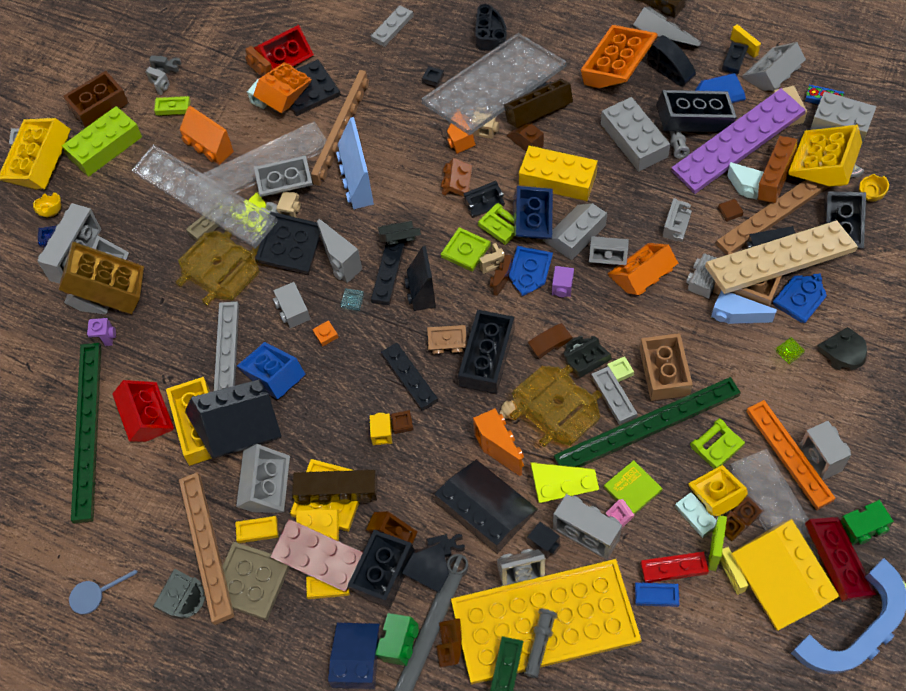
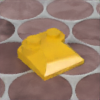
[688,465,748,516]

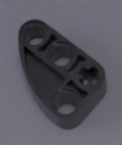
[475,4,507,51]
[647,35,696,87]

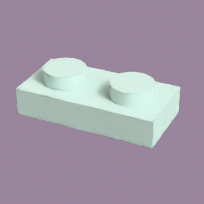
[675,493,717,538]

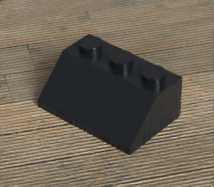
[347,530,415,609]

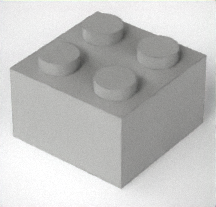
[799,421,851,480]

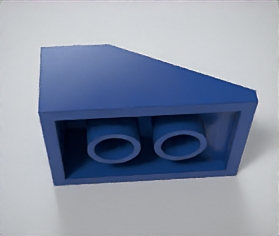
[237,342,306,399]

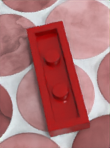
[640,552,709,583]

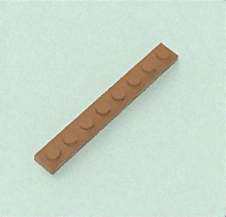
[311,70,369,186]
[716,180,830,255]
[179,472,235,625]

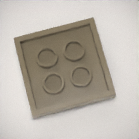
[223,541,290,621]

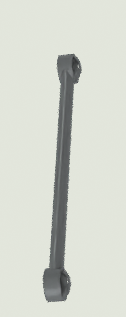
[394,554,469,691]

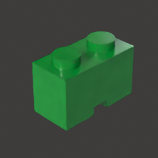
[840,500,894,545]
[375,613,419,666]

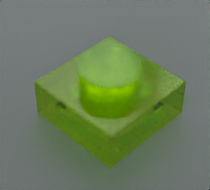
[776,337,805,365]

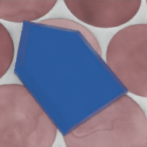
[695,73,746,103]
[509,246,553,296]
[773,273,827,323]

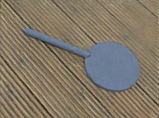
[69,570,138,614]

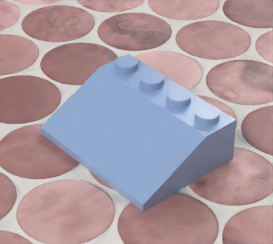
[336,117,374,209]

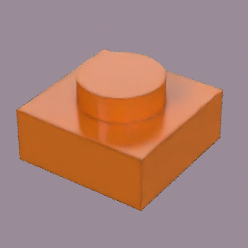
[312,320,339,347]

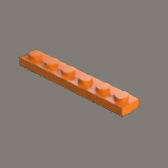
[746,400,836,510]

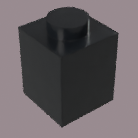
[527,522,561,559]

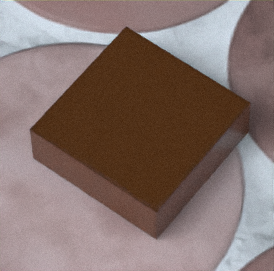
[718,199,744,222]
[391,410,414,434]

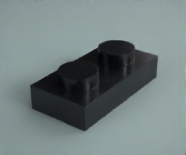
[722,42,748,74]

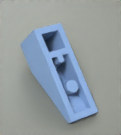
[711,290,777,324]

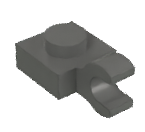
[149,55,182,73]

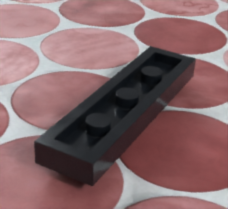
[371,240,405,306]
[381,343,438,411]

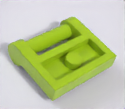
[478,203,515,245]
[690,418,745,469]

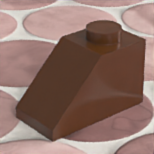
[507,123,544,152]
[366,511,418,544]

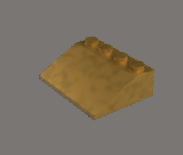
[59,241,144,314]

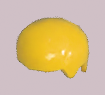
[858,174,889,202]
[33,193,61,217]

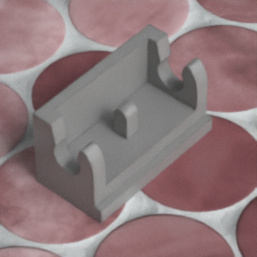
[663,198,692,242]

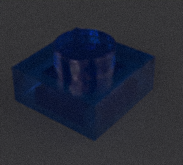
[37,226,56,246]

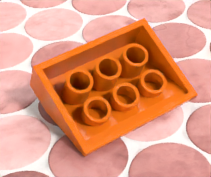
[581,25,658,88]

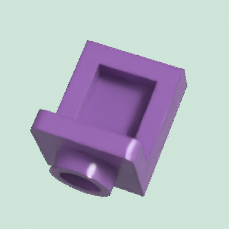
[87,318,116,346]

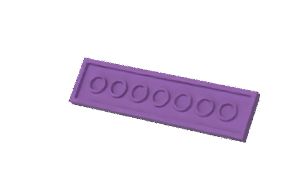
[672,88,806,194]

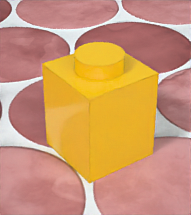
[370,413,393,445]

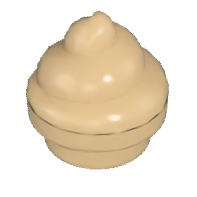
[499,400,520,420]

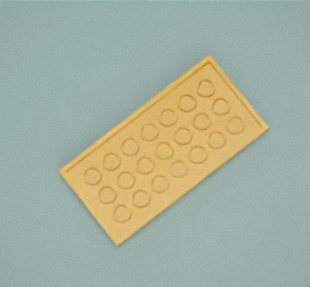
[451,559,641,685]

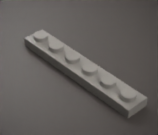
[214,302,239,391]

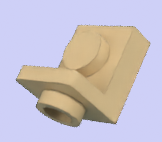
[479,243,505,274]

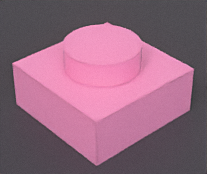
[606,499,635,528]

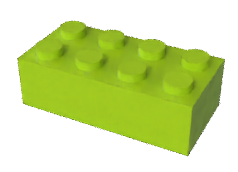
[62,106,142,177]

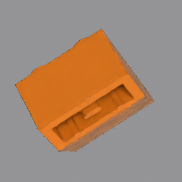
[253,63,312,113]
[473,409,524,476]

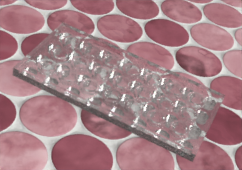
[422,33,567,136]

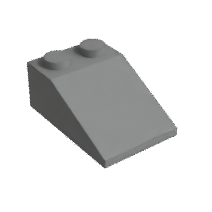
[317,219,363,283]
[497,549,545,586]

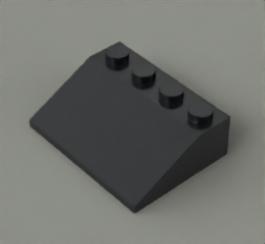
[185,379,282,459]
[434,459,538,554]

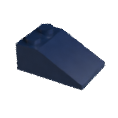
[513,186,553,239]
[328,623,380,689]

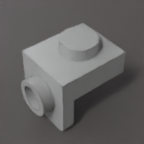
[146,67,170,95]

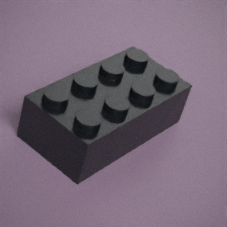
[656,90,737,132]
[458,309,515,394]

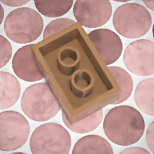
[713,251,782,307]
[640,333,693,401]

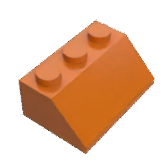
[179,106,234,165]
[608,243,678,295]

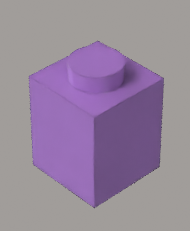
[552,266,574,297]

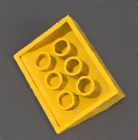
[0,118,71,189]
[789,125,862,186]
[731,519,839,630]

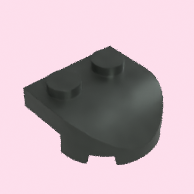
[378,221,421,245]
[817,327,867,370]
[564,336,612,378]
[153,568,205,619]

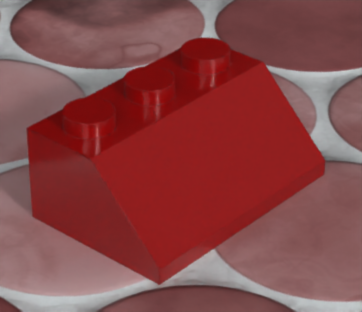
[253,25,314,70]
[112,380,174,442]

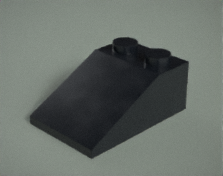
[824,191,866,248]
[404,246,436,311]

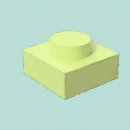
[607,356,634,382]

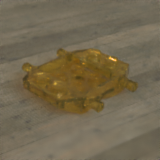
[175,227,260,305]
[510,365,602,447]

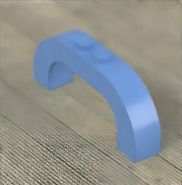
[791,559,906,674]

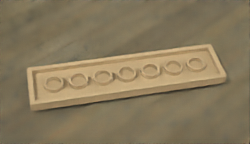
[705,221,858,294]

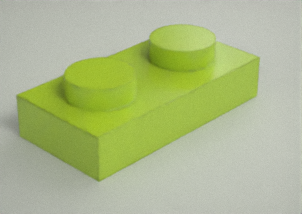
[154,96,191,115]

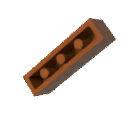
[758,136,797,203]

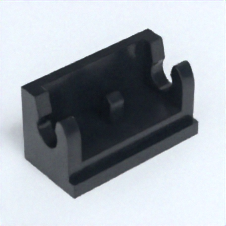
[464,181,505,218]

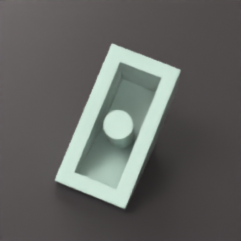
[727,163,764,200]

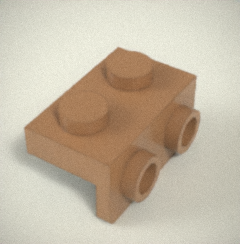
[427,325,467,354]

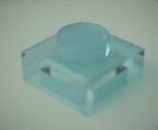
[341,288,364,311]

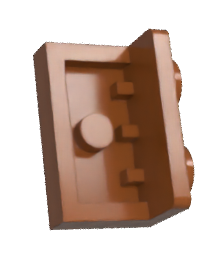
[245,46,272,76]
[441,158,472,196]

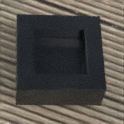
[422,66,444,87]

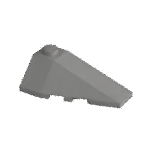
[633,7,702,46]

